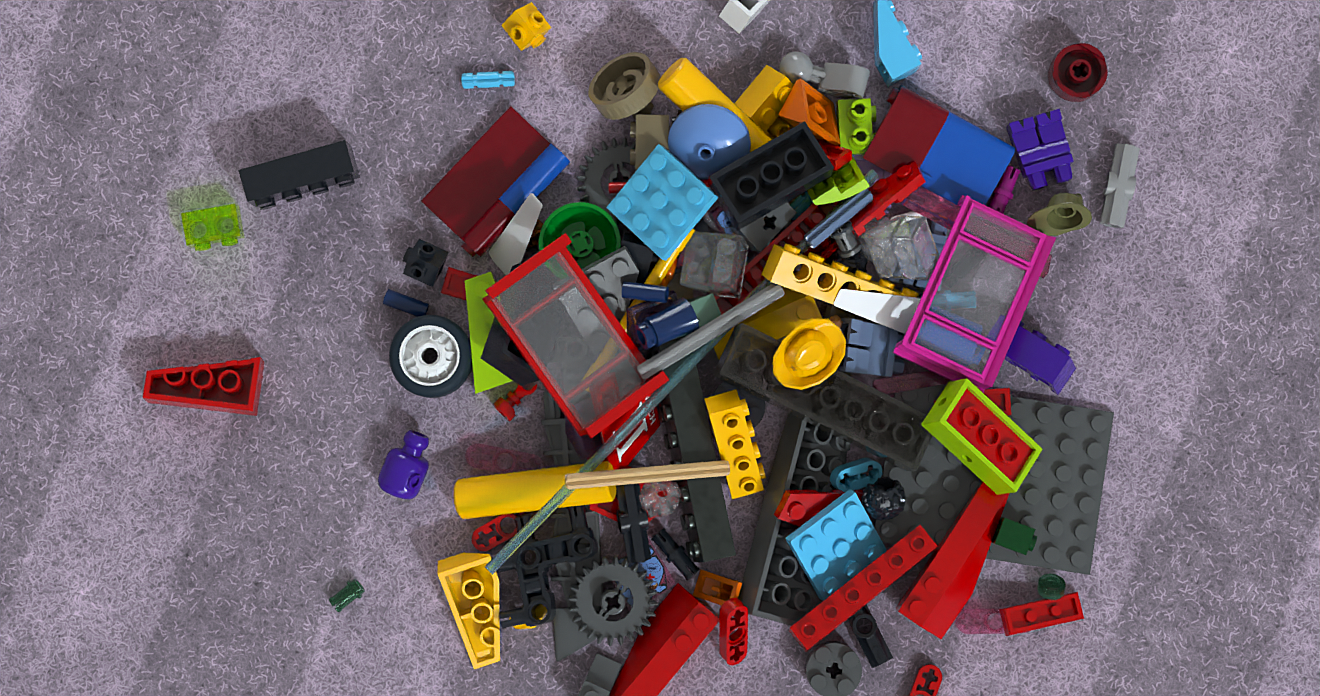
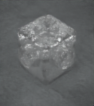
[639,481,681,518]

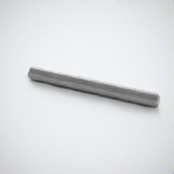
[637,283,785,380]

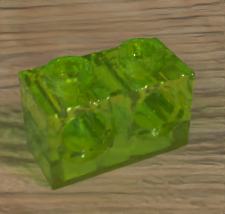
[181,204,245,251]

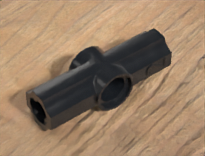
[616,483,651,563]
[847,604,893,668]

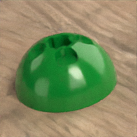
[539,202,621,280]

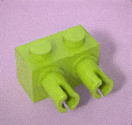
[836,98,877,155]

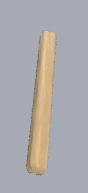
[565,460,730,490]

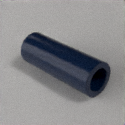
[622,281,669,303]
[383,289,429,317]

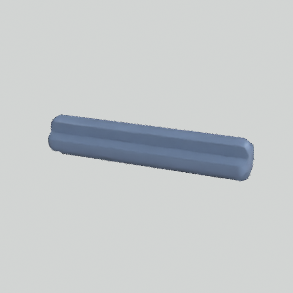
[804,189,873,248]

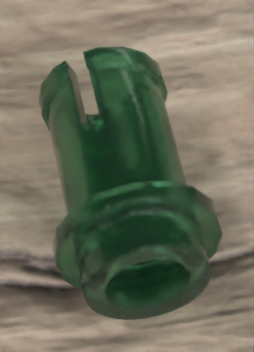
[329,579,365,613]

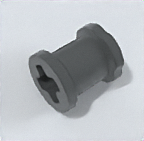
[830,221,862,258]

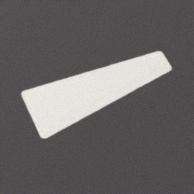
[489,193,543,275]
[834,289,921,334]

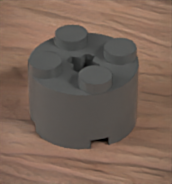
[805,641,862,696]

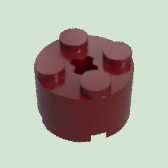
[1048,43,1108,102]

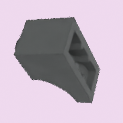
[578,653,622,696]

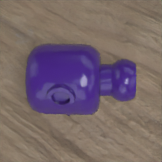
[378,430,429,500]

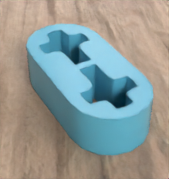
[830,457,882,492]

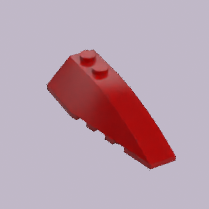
[896,481,1010,639]
[609,583,719,696]

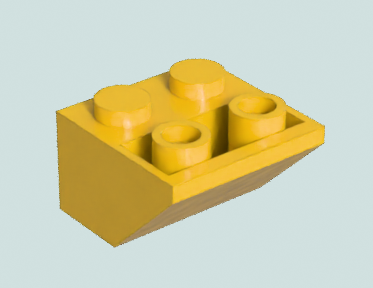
[734,65,794,140]

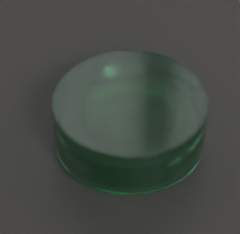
[1037,574,1066,600]

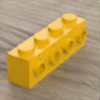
[704,390,766,499]

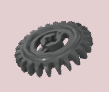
[576,137,636,227]
[567,555,658,646]

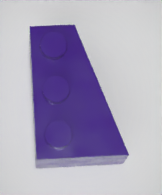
[986,314,1076,395]

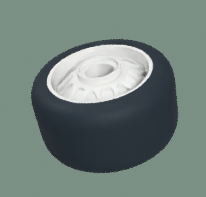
[389,315,472,398]

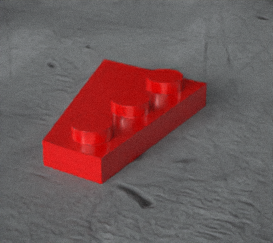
[850,161,926,236]
[774,490,864,526]

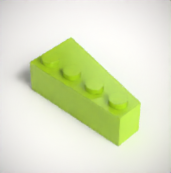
[465,271,513,394]

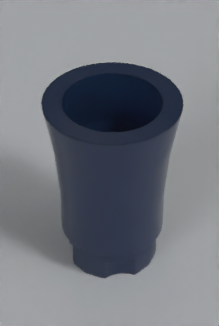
[634,297,699,350]

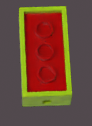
[921,378,1043,495]

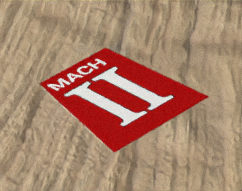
[601,393,660,470]

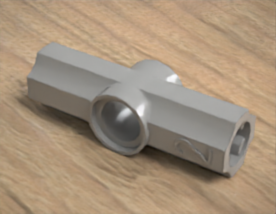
[1099,143,1140,229]

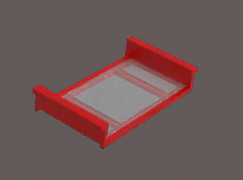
[482,233,669,439]

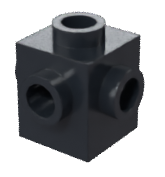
[402,239,449,287]

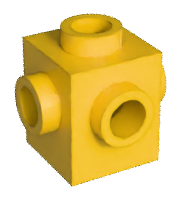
[501,2,552,51]

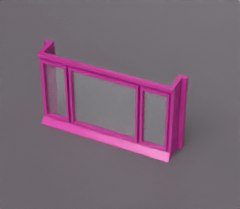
[892,195,1056,393]

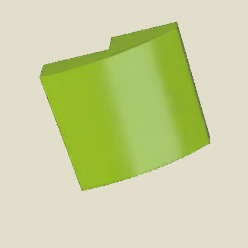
[807,156,870,205]

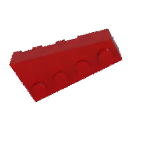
[143,357,264,416]

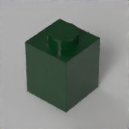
[991,517,1037,555]

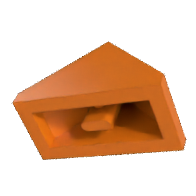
[693,569,742,606]

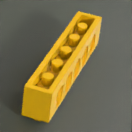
[761,243,919,305]

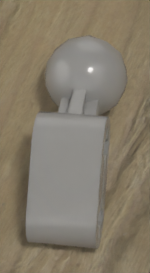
[779,51,870,99]

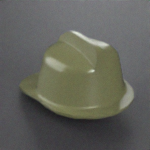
[1026,192,1092,236]

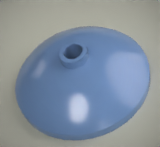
[668,104,751,180]

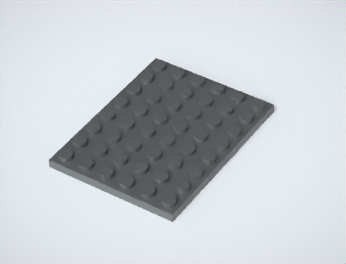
[874,378,1114,575]

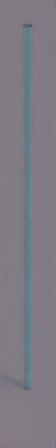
[485,169,879,575]

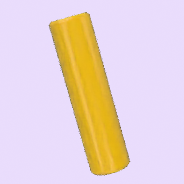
[658,58,772,152]
[454,461,616,519]

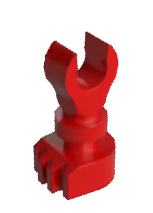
[493,384,537,422]

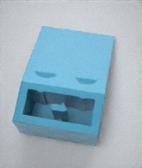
[873,0,922,87]

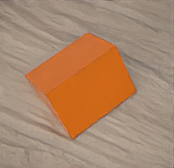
[778,78,841,146]

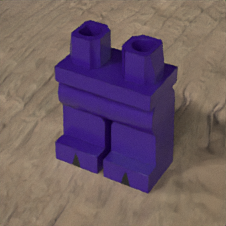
[1006,109,1074,191]

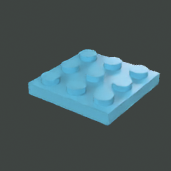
[606,144,719,261]
[785,489,887,601]

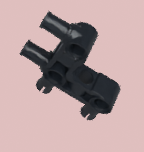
[491,505,598,629]

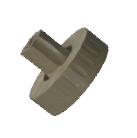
[588,52,661,120]

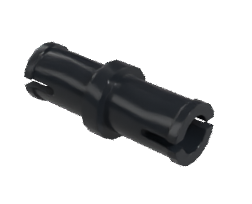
[651,528,700,581]

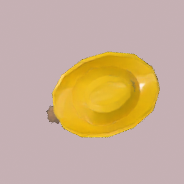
[773,315,846,390]

